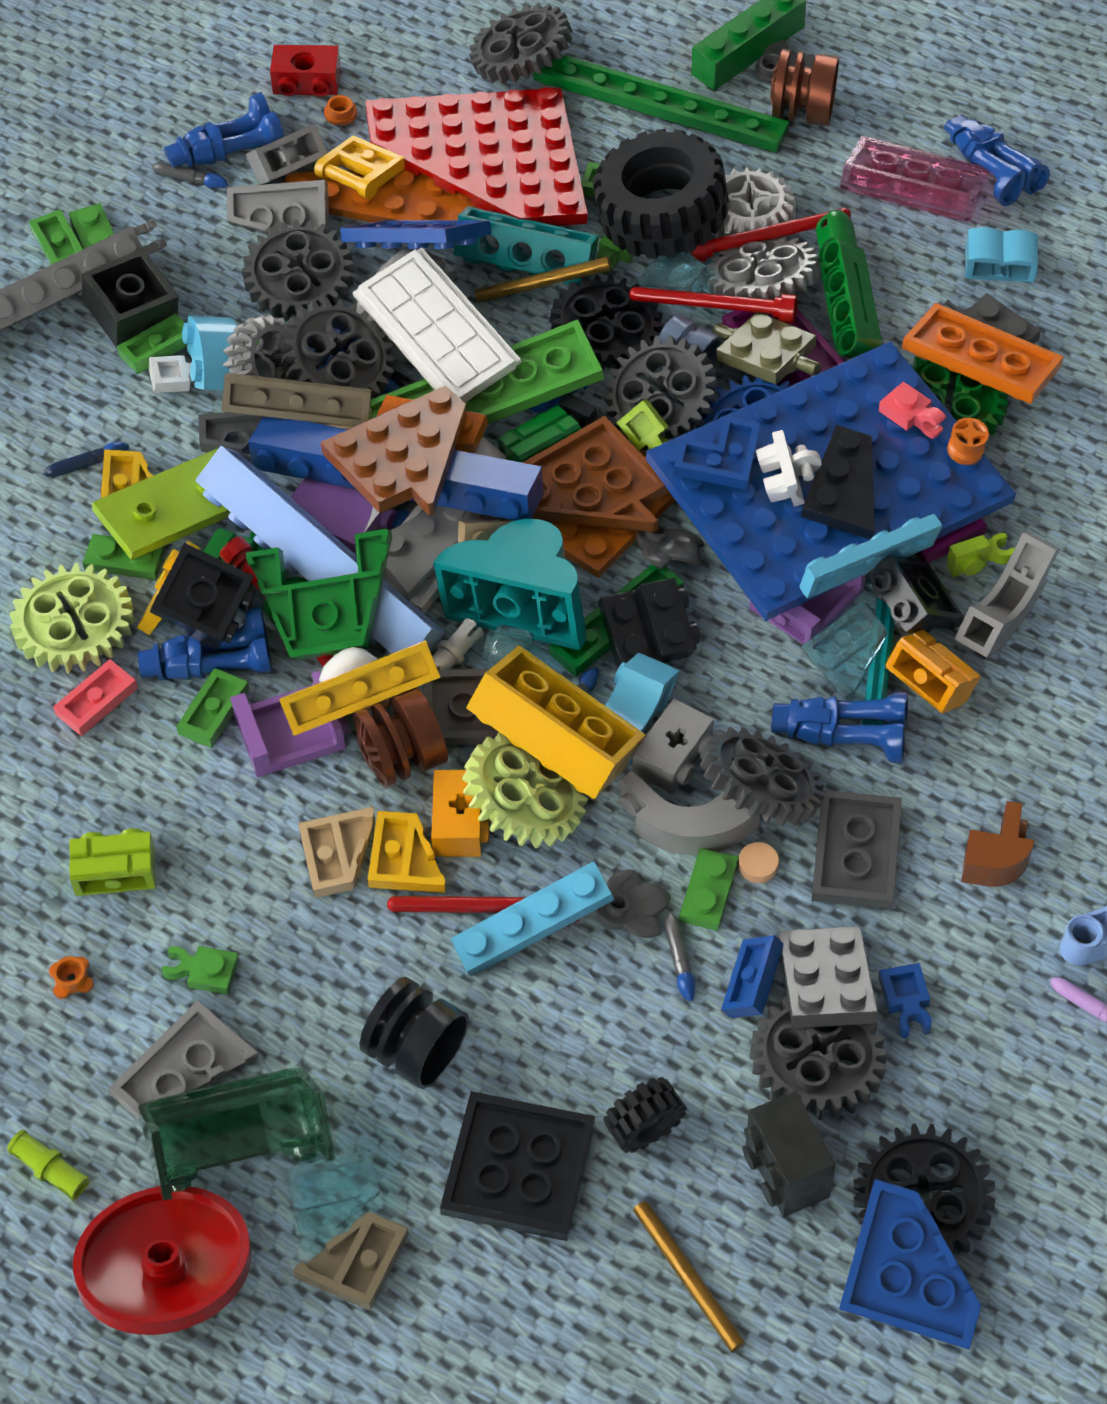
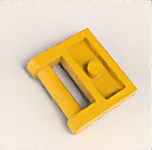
[314,135,405,199]

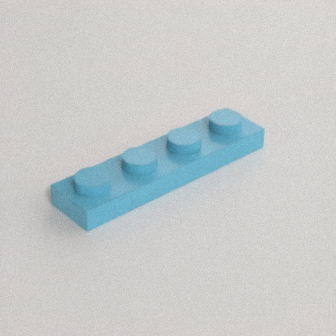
[799,514,942,599]
[450,861,615,976]

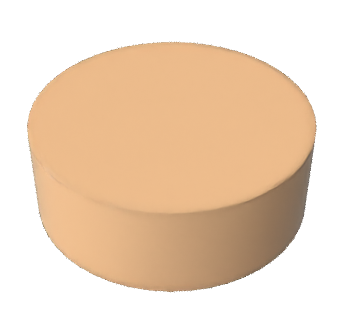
[738,842,779,883]

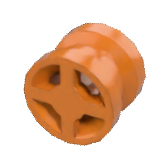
[947,418,989,465]

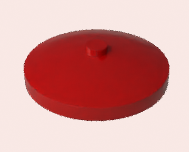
[73,1185,252,1335]

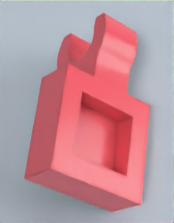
[878,381,946,439]

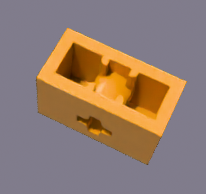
[431,770,489,857]

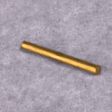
[474,256,611,303]
[633,1201,746,1353]

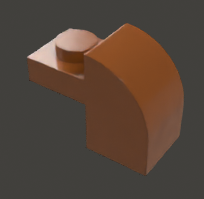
[961,801,1034,887]

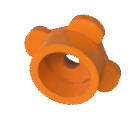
[49,956,94,999]

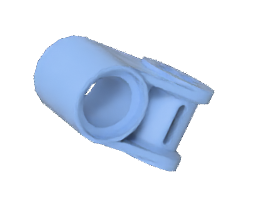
[1059,906,1107,966]

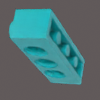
[453,206,599,286]

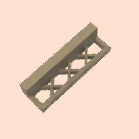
[222,373,372,427]

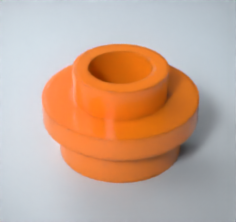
[324,95,357,126]

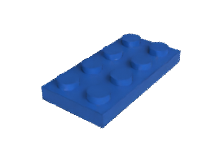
[340,220,491,249]

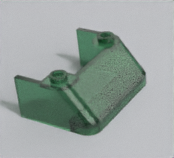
[138,1068,336,1201]

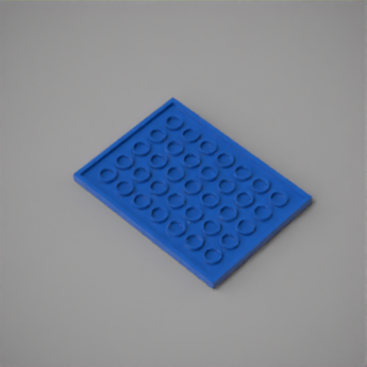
[646,341,1016,621]

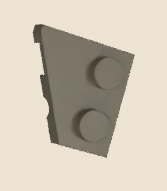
[293,1212,409,1311]

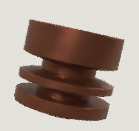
[770,49,839,126]
[353,687,448,788]

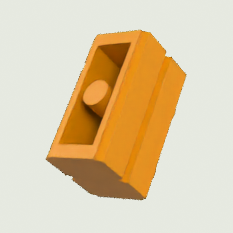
[885,630,981,714]

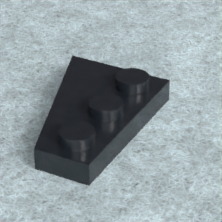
[801,425,875,539]

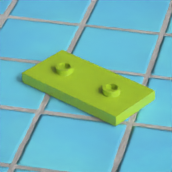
[92,448,230,560]

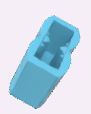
[965,227,1038,282]

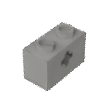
[246,123,327,185]
[632,698,714,794]

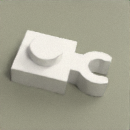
[148,355,195,393]

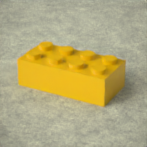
[466,645,646,799]

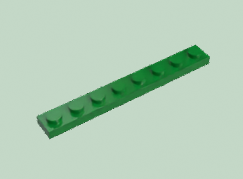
[533,54,789,153]

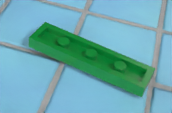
[549,564,684,677]

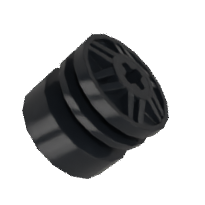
[359,976,469,1089]

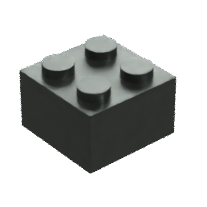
[82,249,179,348]
[742,1090,836,1217]

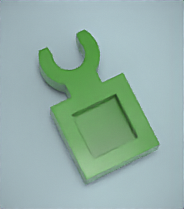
[162,946,239,995]

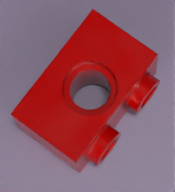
[270,45,341,97]

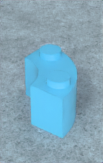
[182,315,237,390]
[605,653,680,764]

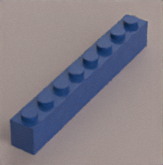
[248,416,543,521]

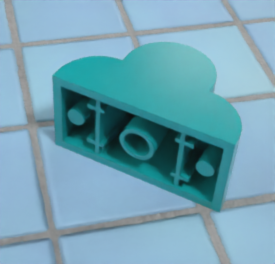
[433,519,587,650]

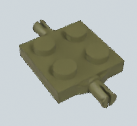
[712,313,822,385]

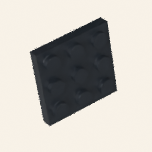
[440,1091,595,1241]

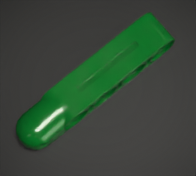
[816,210,882,359]

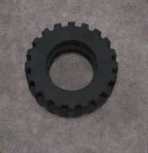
[593,129,729,259]

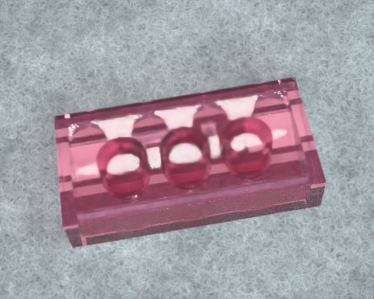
[840,136,990,222]

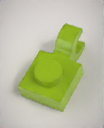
[616,399,669,451]
[946,533,1015,577]

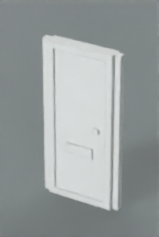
[353,247,521,403]

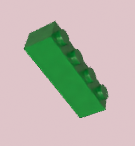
[691,0,807,91]

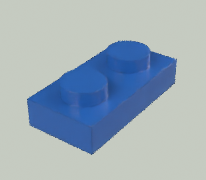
[721,935,784,1018]

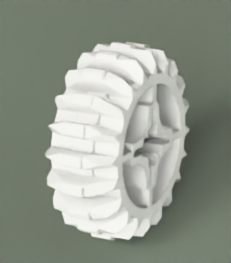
[715,166,796,240]

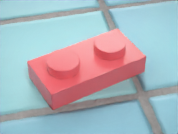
[53,659,138,737]

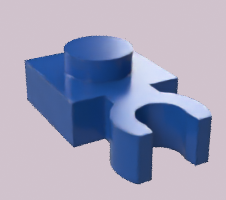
[878,963,932,1039]

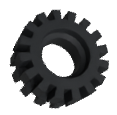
[603,1077,687,1153]

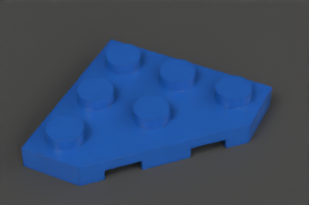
[839,1179,981,1350]

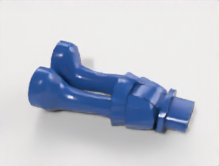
[163,92,284,168]
[944,115,1050,207]
[137,606,272,681]
[771,692,908,764]

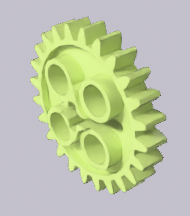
[10,563,135,673]
[462,732,588,848]

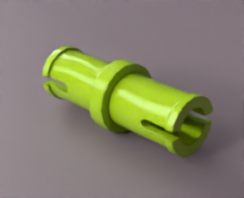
[7,1129,90,1201]

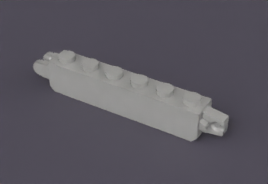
[0,219,167,331]

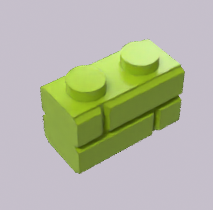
[69,828,156,896]

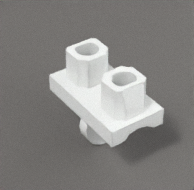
[756,430,821,507]

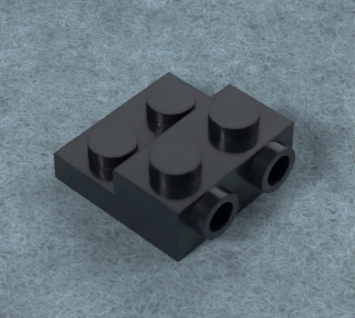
[150,543,256,650]
[868,554,965,634]
[597,577,700,669]

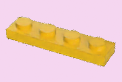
[279,640,440,736]

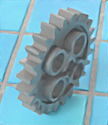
[705,236,819,300]

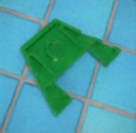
[246,528,392,660]

